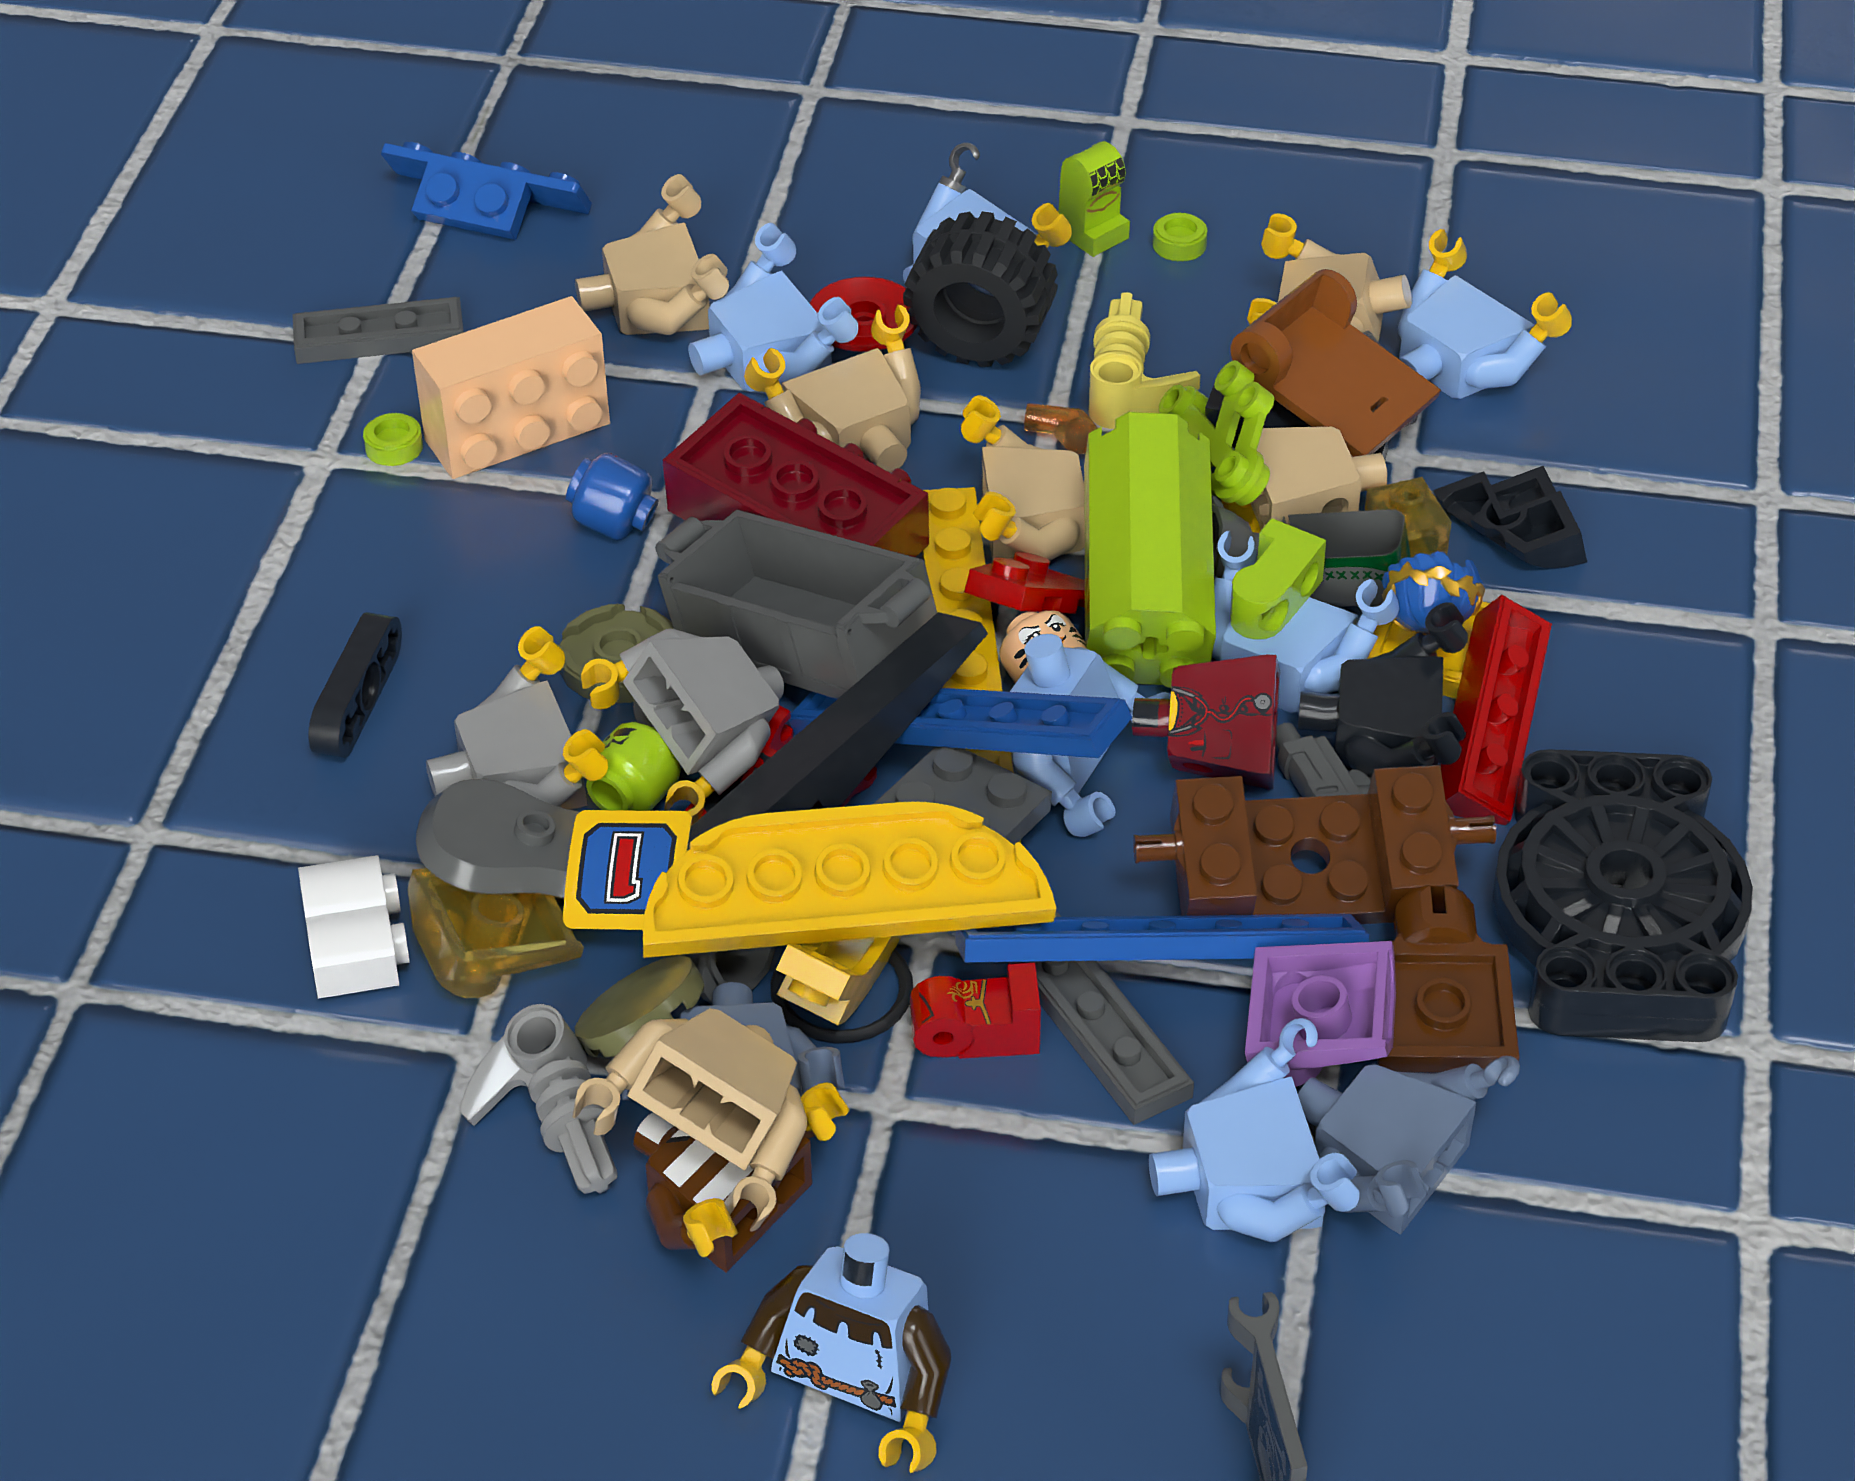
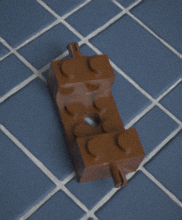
[1133,765,1496,924]

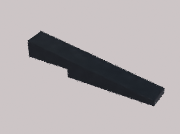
[687,612,988,851]

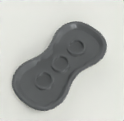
[416,779,579,898]

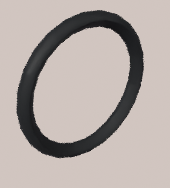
[770,944,913,1043]

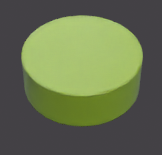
[1153,213,1208,261]
[363,413,423,466]

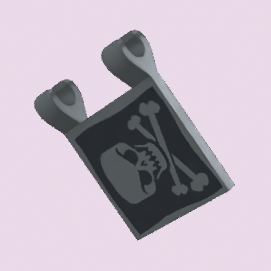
[1220,1292,1308,1481]

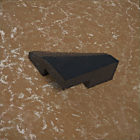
[1433,466,1587,568]

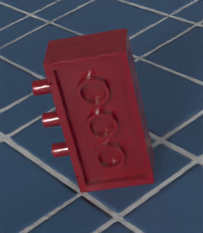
[662,392,929,557]

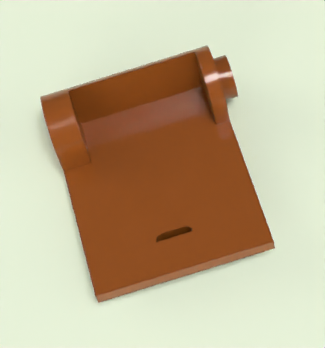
[1230,269,1441,457]

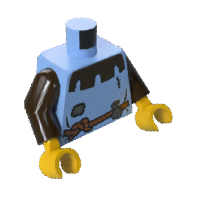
[711,1233,951,1473]

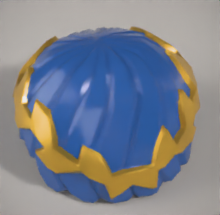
[1382,551,1485,634]

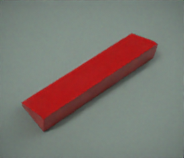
[1441,595,1552,825]

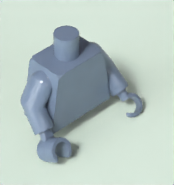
[1298,1056,1520,1235]

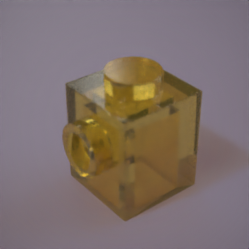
[1365,477,1452,558]

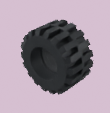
[903,211,1058,367]

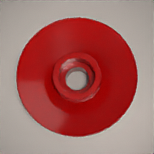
[810,277,918,352]

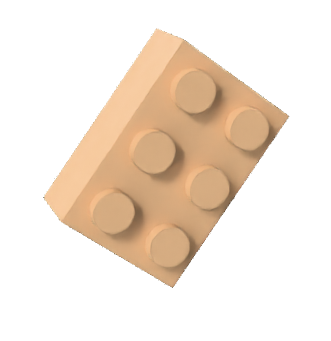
[412,296,610,479]

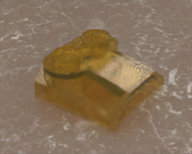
[407,868,584,998]

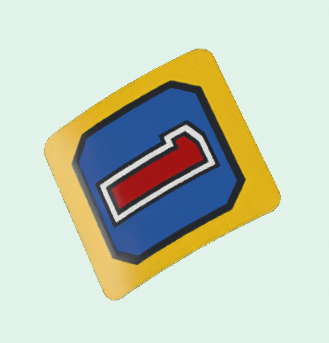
[563,810,692,930]

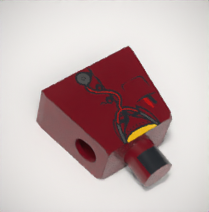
[1132,654,1280,789]

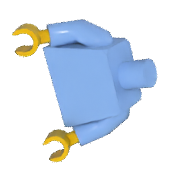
[1398,229,1572,399]

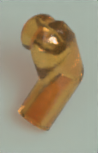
[1024,403,1098,455]

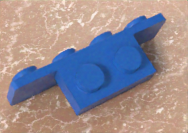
[381,142,592,240]

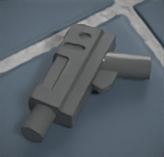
[1276,723,1371,797]

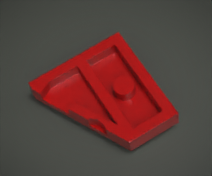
[964,552,1085,613]

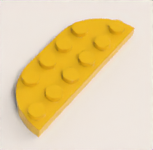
[643,802,1057,958]

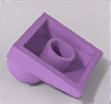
[1245,941,1396,1087]

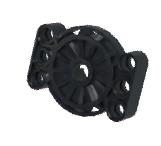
[1493,749,1753,1042]

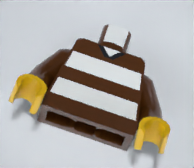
[633,1082,850,1273]

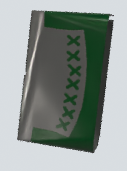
[1282,509,1411,607]

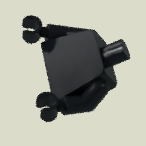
[1298,602,1468,779]

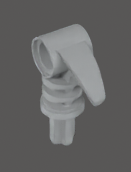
[459,1004,618,1194]

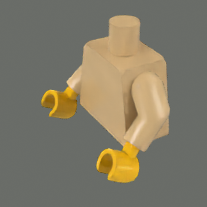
[1247,213,1412,343]
[744,305,921,472]
[961,395,1085,563]

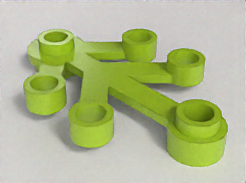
[1159,360,1274,506]

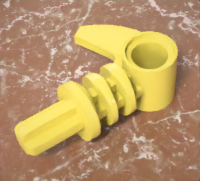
[1089,292,1201,429]

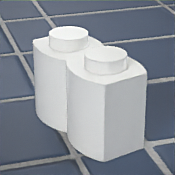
[298,855,410,999]

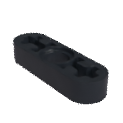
[308,612,402,758]

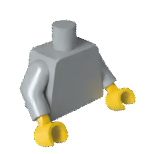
[426,626,608,809]
[581,628,784,826]

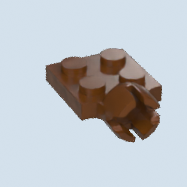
[1376,885,1520,1073]

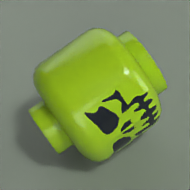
[586,722,681,811]

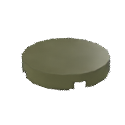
[558,604,674,703]
[575,955,705,1058]

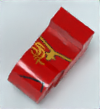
[910,962,1041,1059]

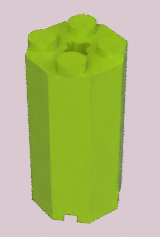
[1084,412,1216,688]

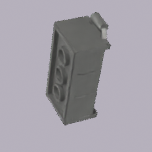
[655,510,937,699]

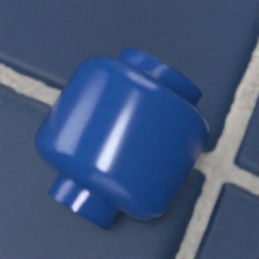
[565,453,659,541]

